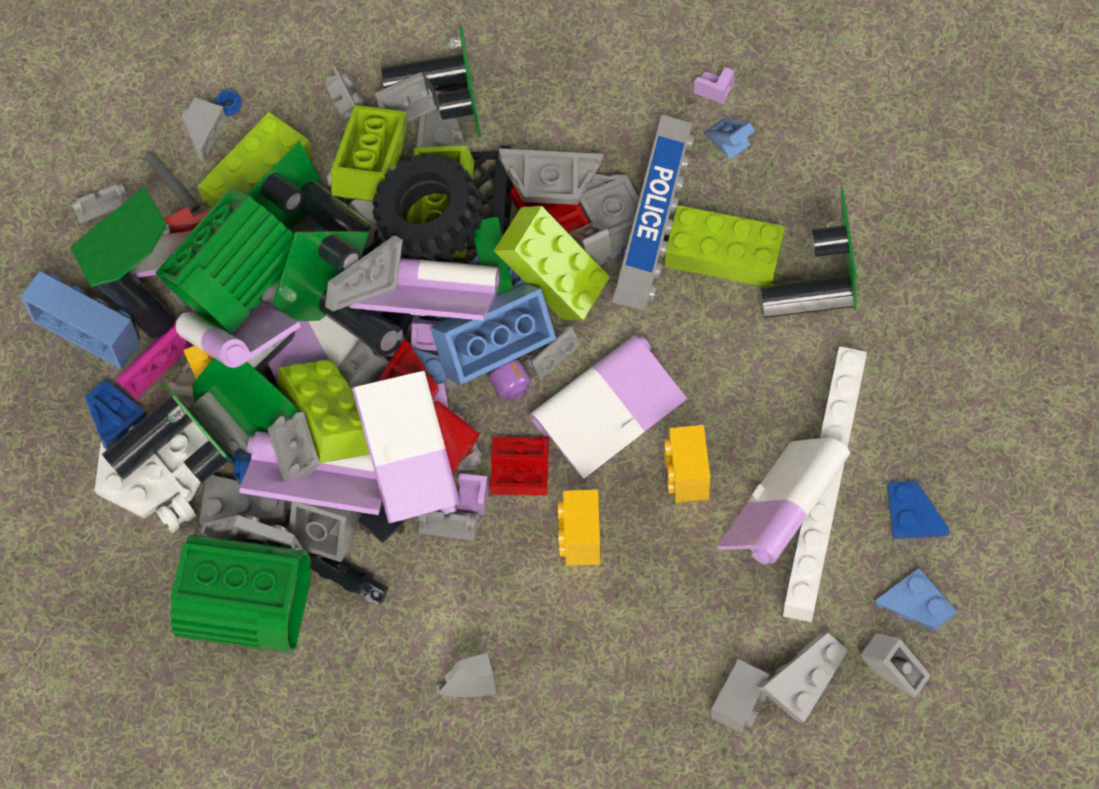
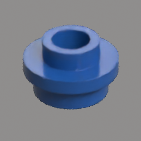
[215,90,242,116]

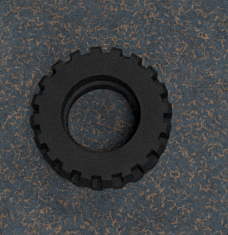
[372,154,483,261]

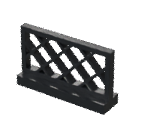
[466,145,514,250]

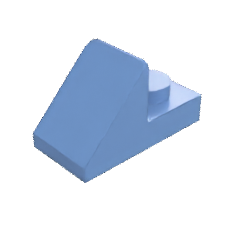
[704,118,755,159]

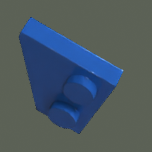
[85,380,146,450]
[887,481,949,539]

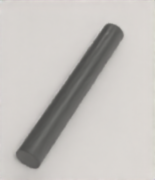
[145,152,200,213]

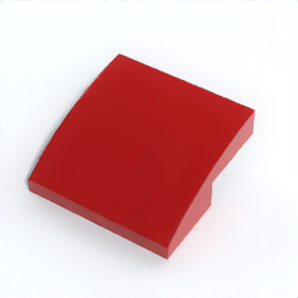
[164,207,212,233]
[433,400,480,476]
[490,437,549,495]

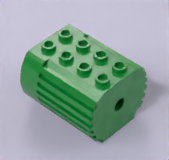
[155,188,294,335]
[170,535,311,654]

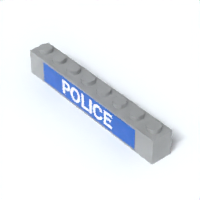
[612,115,694,311]

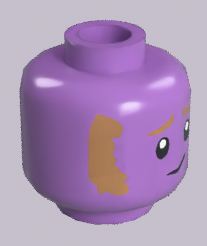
[489,359,530,401]

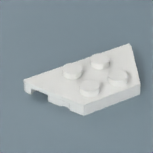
[128,422,209,502]
[95,442,180,518]

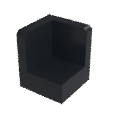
[358,503,405,543]

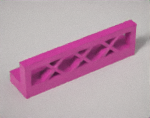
[115,308,199,400]

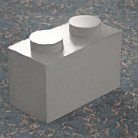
[711,659,770,734]

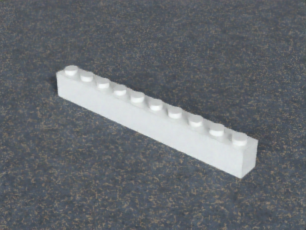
[783,347,867,622]

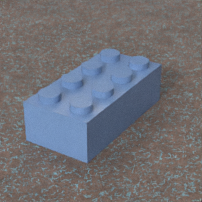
[20,271,140,369]
[430,283,556,384]

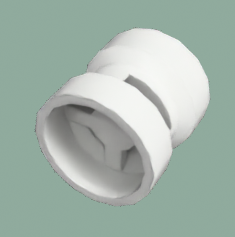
[156,494,196,533]

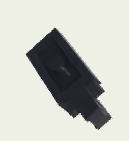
[310,554,389,606]

